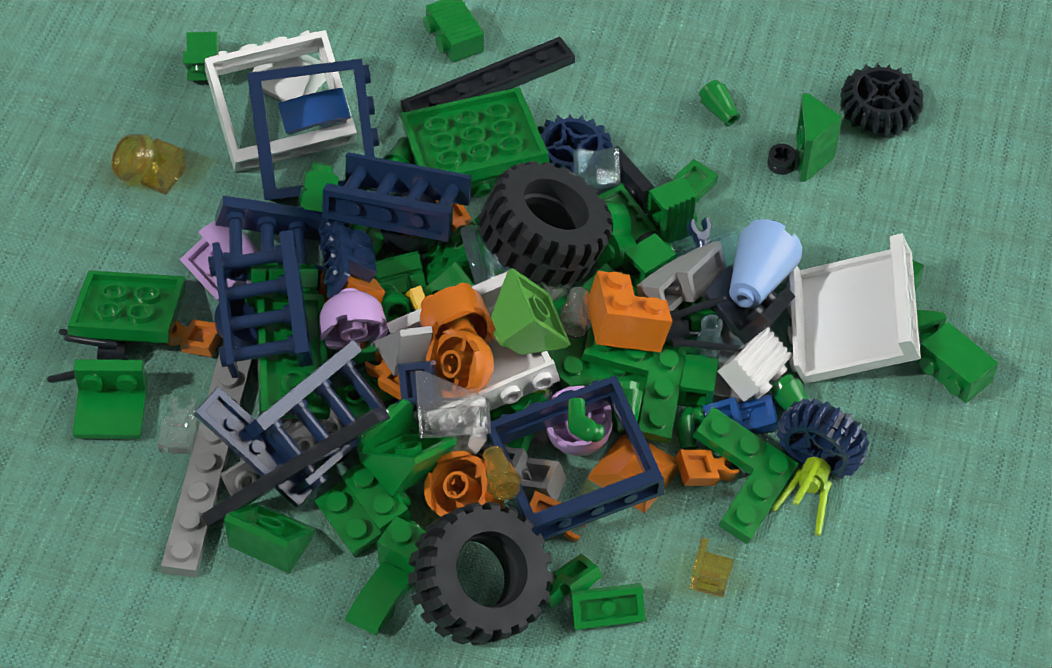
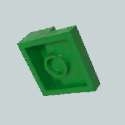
[314,462,412,558]

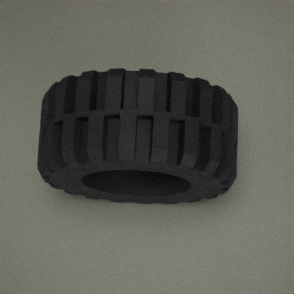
[479,161,612,286]
[408,502,553,646]

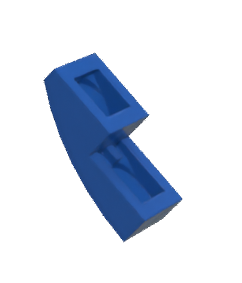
[278,88,351,135]
[703,394,779,434]

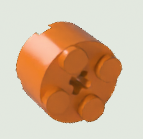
[420,283,496,344]
[424,451,506,517]

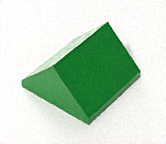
[795,93,842,182]
[359,433,457,496]
[224,503,316,574]

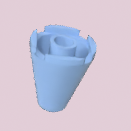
[729,219,802,308]

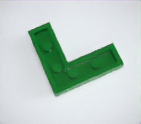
[581,325,686,444]
[693,407,799,544]

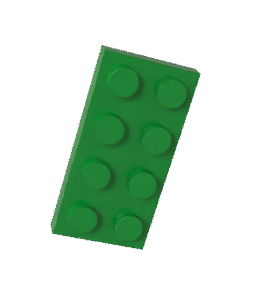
[255,293,330,420]

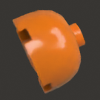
[426,330,494,398]

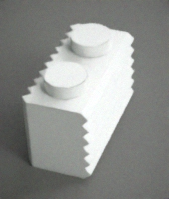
[718,327,792,401]

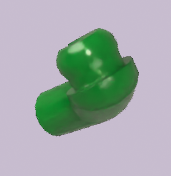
[568,398,604,443]
[677,407,704,450]

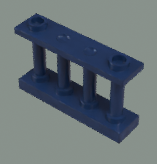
[322,152,471,242]
[215,195,349,291]
[208,230,313,379]
[244,340,401,493]

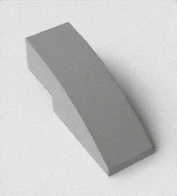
[636,241,727,311]
[476,444,567,501]

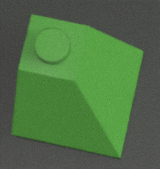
[491,268,571,355]

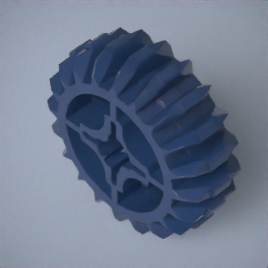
[538,114,614,184]
[776,398,870,479]

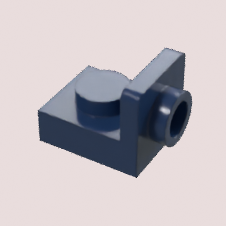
[398,360,445,411]

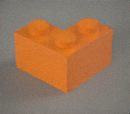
[587,271,672,353]

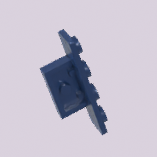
[318,218,377,298]

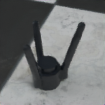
[663,296,742,352]
[47,329,126,382]

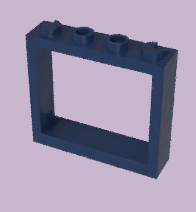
[247,58,379,200]
[486,375,665,540]

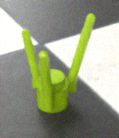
[771,457,832,536]

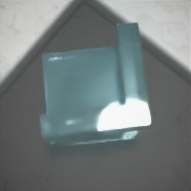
[574,147,620,191]

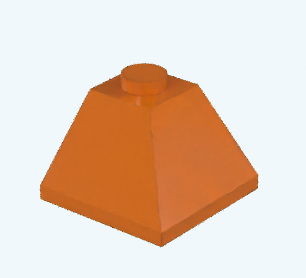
[588,434,679,513]

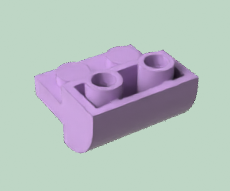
[180,221,261,302]

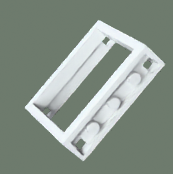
[205,30,357,172]

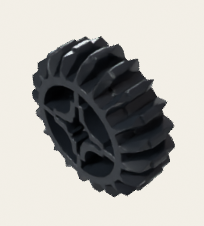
[840,63,923,138]

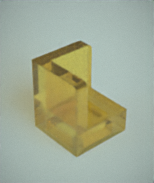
[140,138,186,195]
[689,537,734,598]

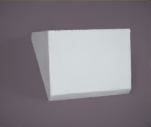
[253,42,326,102]

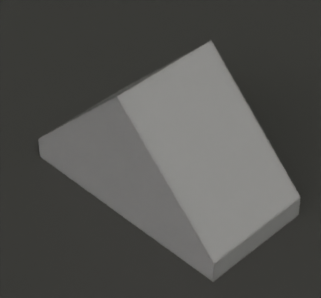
[375,326,432,376]

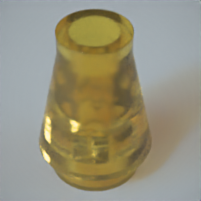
[483,446,521,500]

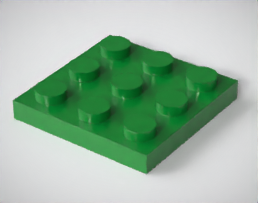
[67,270,186,344]

